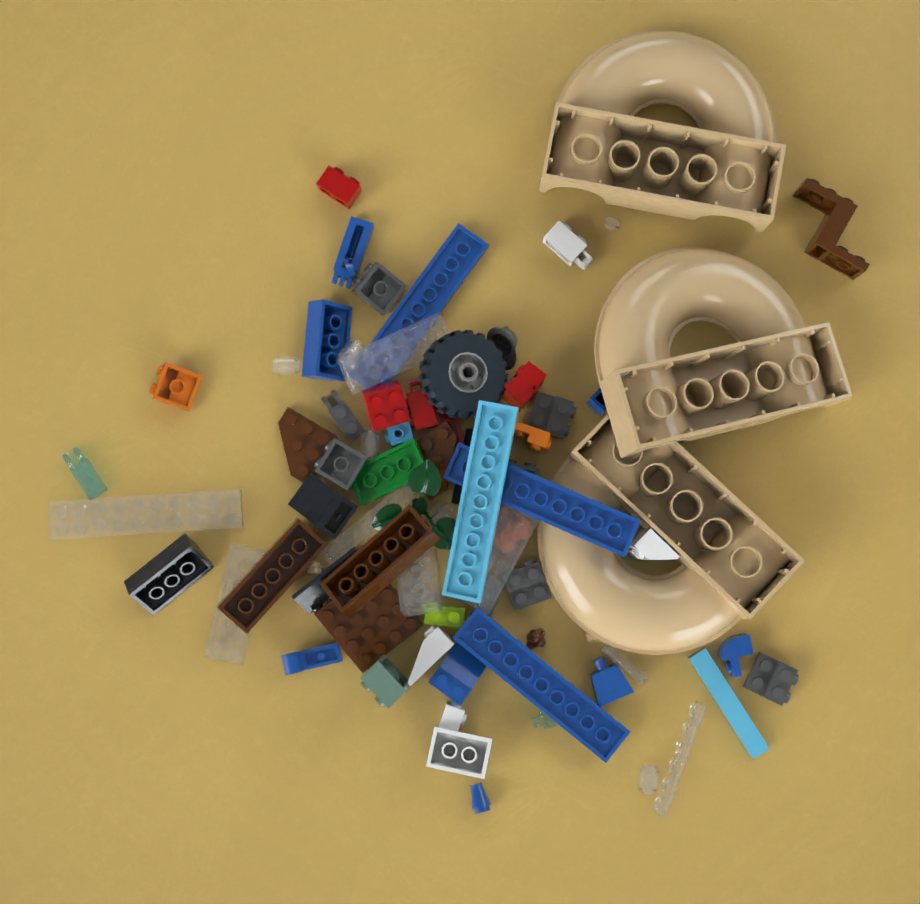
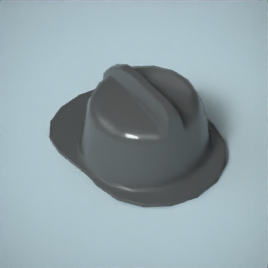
[487,326,518,370]

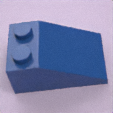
[428,642,486,706]

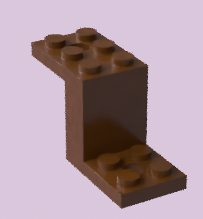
[793,178,870,280]

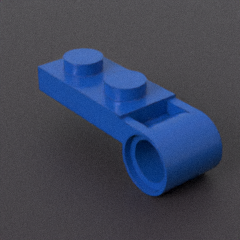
[282,642,343,675]

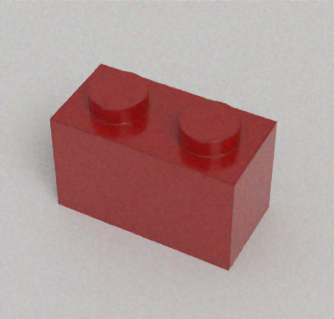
[316,165,362,209]

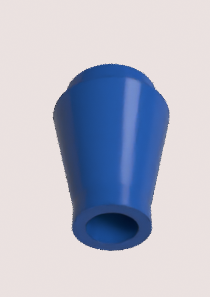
[470,783,491,814]

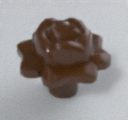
[526,628,546,650]

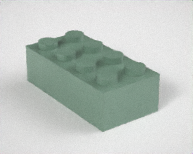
[360,654,409,709]

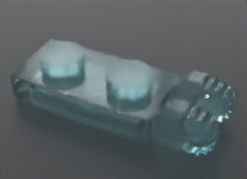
[63,446,108,500]

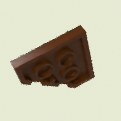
[278,407,338,482]
[416,421,458,501]

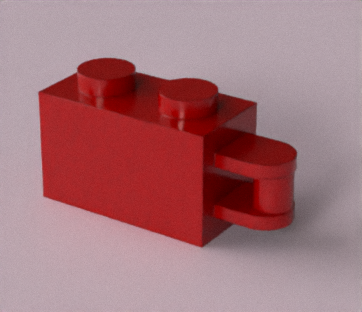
[405,377,439,432]

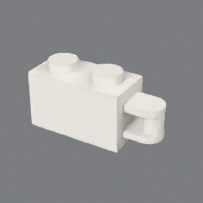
[543,221,593,270]

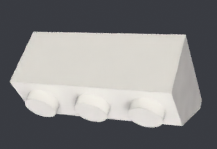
[628,528,680,560]
[426,726,492,779]

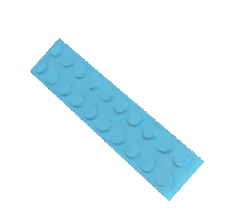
[442,400,519,603]

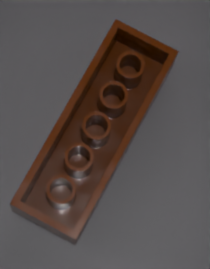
[320,504,440,618]
[217,518,327,634]

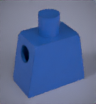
[590,656,634,707]

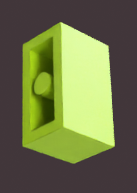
[424,603,465,628]

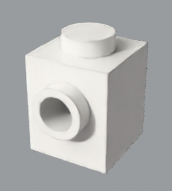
[439,701,467,731]

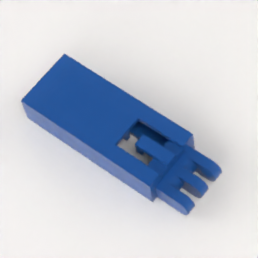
[332,216,374,289]

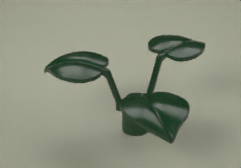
[372,459,456,550]

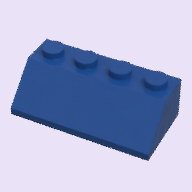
[302,299,352,382]

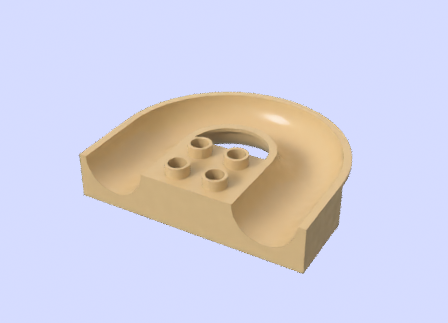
[539,30,786,233]
[594,247,853,458]
[537,414,805,655]

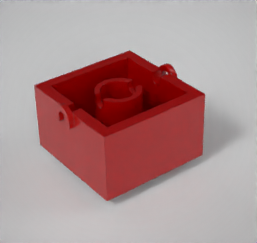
[502,361,547,413]
[361,380,410,432]

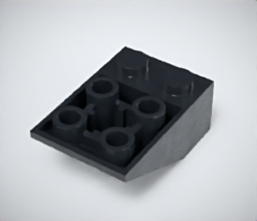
[288,473,358,539]

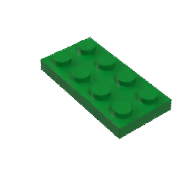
[352,439,425,506]

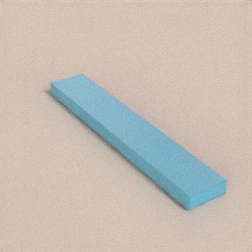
[688,648,770,759]

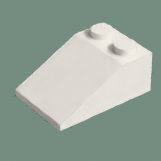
[408,625,454,686]

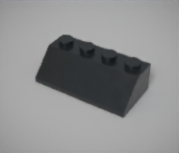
[124,533,214,615]
[291,547,359,614]

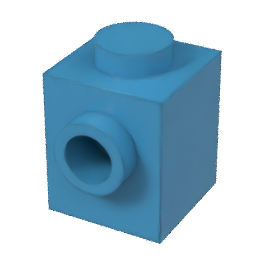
[384,422,414,447]

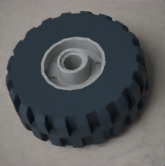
[418,330,508,419]

